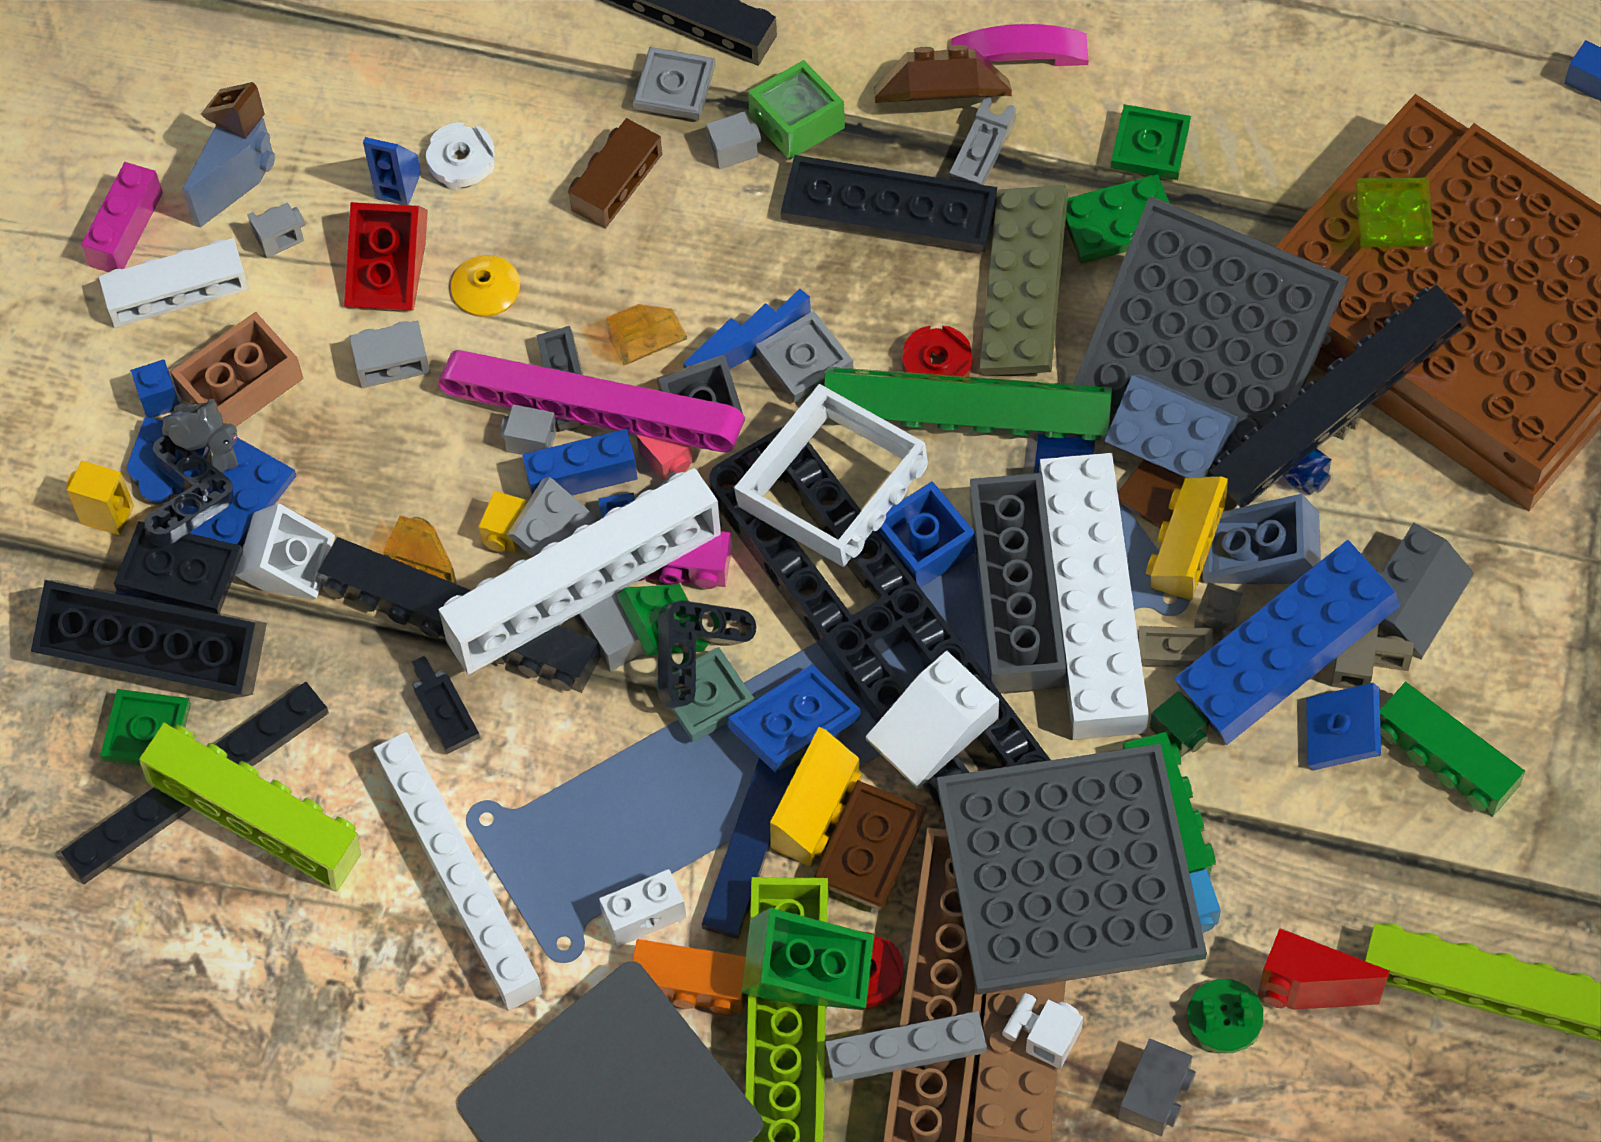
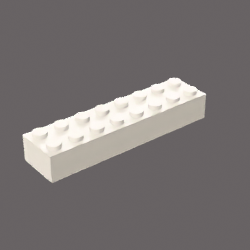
[1039,453,1149,740]
[439,468,721,675]

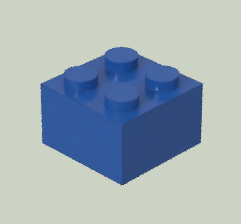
[877,481,976,588]

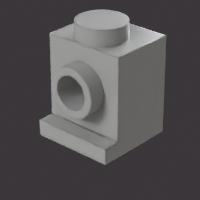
[247,202,305,258]

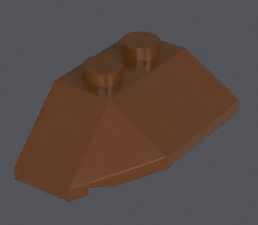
[874,45,1012,103]

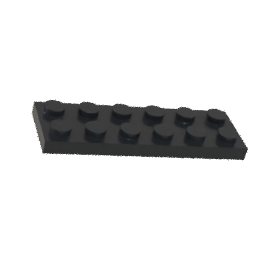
[780,155,998,253]

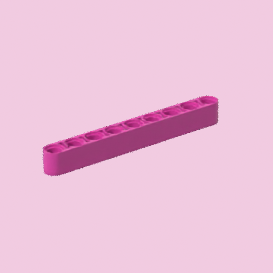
[438,350,745,453]

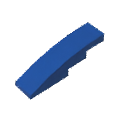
[683,289,811,369]

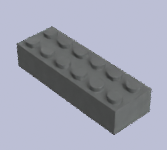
[969,473,1066,693]

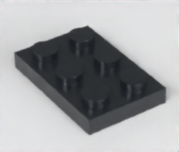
[114,521,243,613]

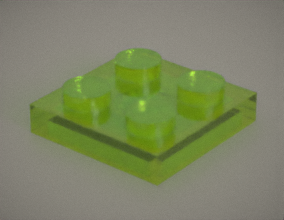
[1356,178,1434,247]

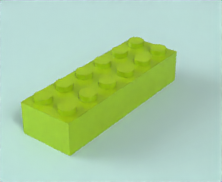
[139,723,361,892]

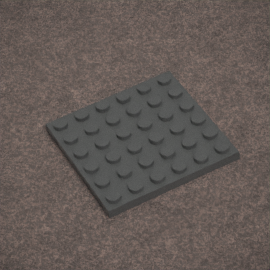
[1073,196,1350,453]
[936,744,1207,995]

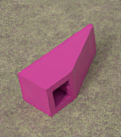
[638,531,732,589]

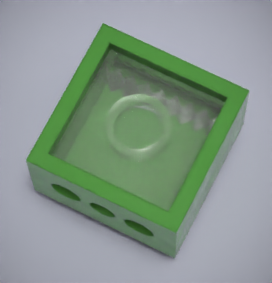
[748,60,845,160]

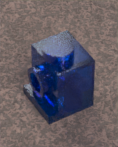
[1284,449,1332,495]

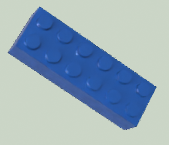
[1174,540,1400,745]

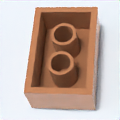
[170,312,304,427]

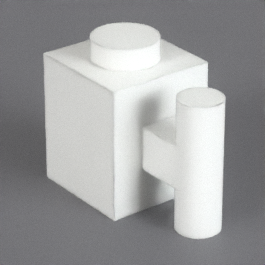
[1002,993,1083,1070]

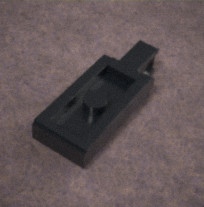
[412,655,480,754]

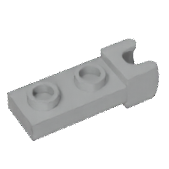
[949,97,1016,185]

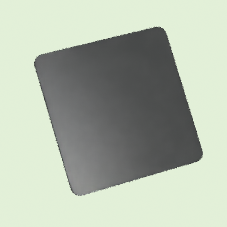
[458,961,763,1142]

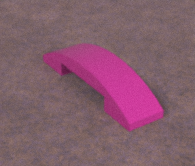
[952,24,1089,66]

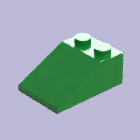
[741,908,874,1010]

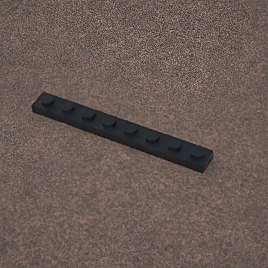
[61,682,329,884]

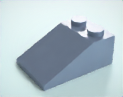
[183,118,275,228]
[1203,493,1321,584]

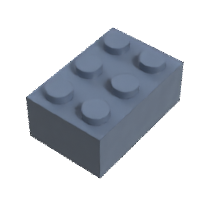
[1105,374,1238,478]

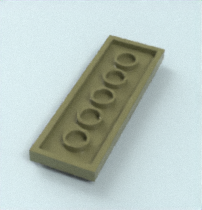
[979,185,1068,376]

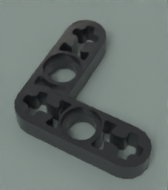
[144,436,233,547]
[658,600,757,709]

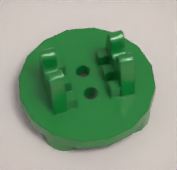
[1187,979,1263,1054]

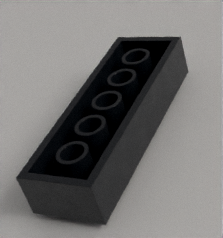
[31,580,267,695]

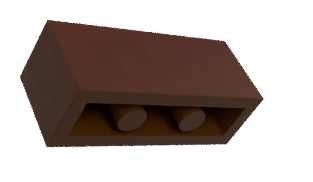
[568,118,663,229]

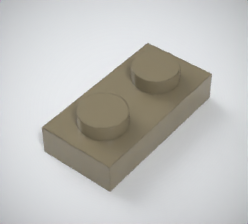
[1138,626,1213,667]

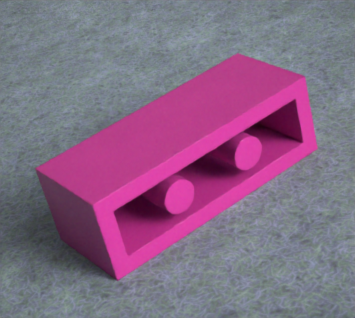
[81,161,163,273]

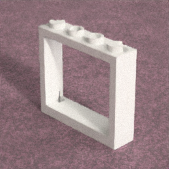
[734,384,928,567]

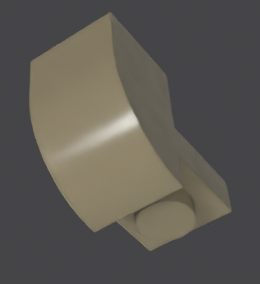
[1332,624,1414,689]

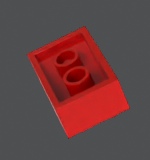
[344,202,428,311]
[1257,928,1390,1010]

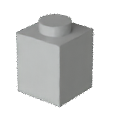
[706,111,761,169]
[500,404,557,455]

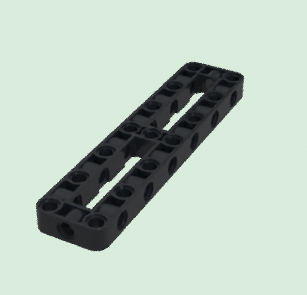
[709,426,1051,811]

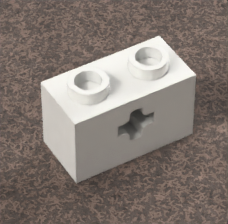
[599,869,686,947]

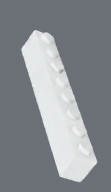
[373,732,543,1011]

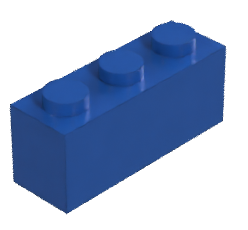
[522,429,638,496]

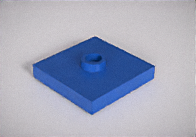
[1306,683,1381,770]

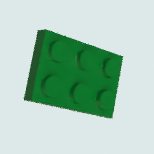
[1065,174,1170,264]

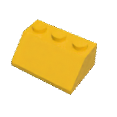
[1146,477,1228,601]
[770,727,863,867]

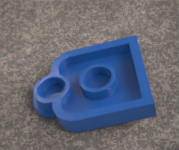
[127,417,210,504]

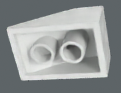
[866,651,999,789]

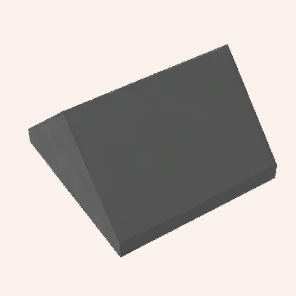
[657,354,745,421]

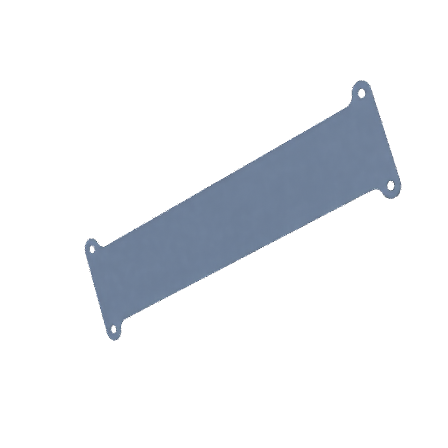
[466,503,1190,963]

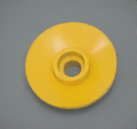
[451,255,520,317]

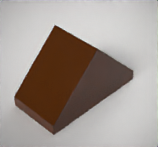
[201,82,265,139]

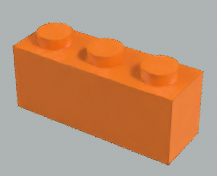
[632,939,746,1015]

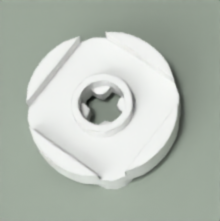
[426,122,495,190]

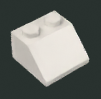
[235,503,335,600]

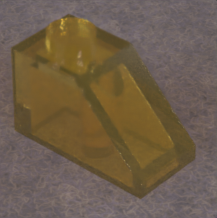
[606,304,687,366]
[383,515,457,584]

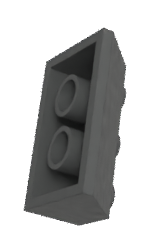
[1377,522,1474,660]

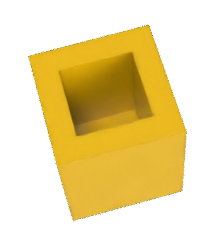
[479,491,528,553]

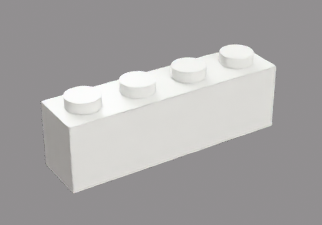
[99,238,249,328]

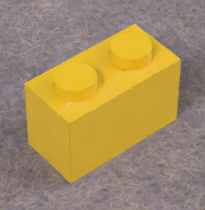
[66,460,134,536]

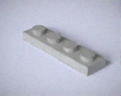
[825,1011,987,1083]

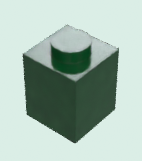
[1150,690,1209,757]

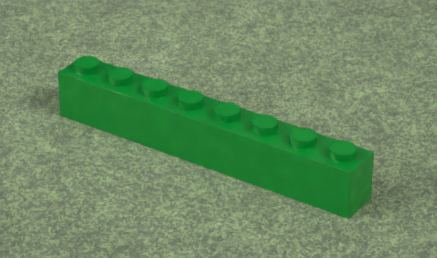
[824,367,1112,440]

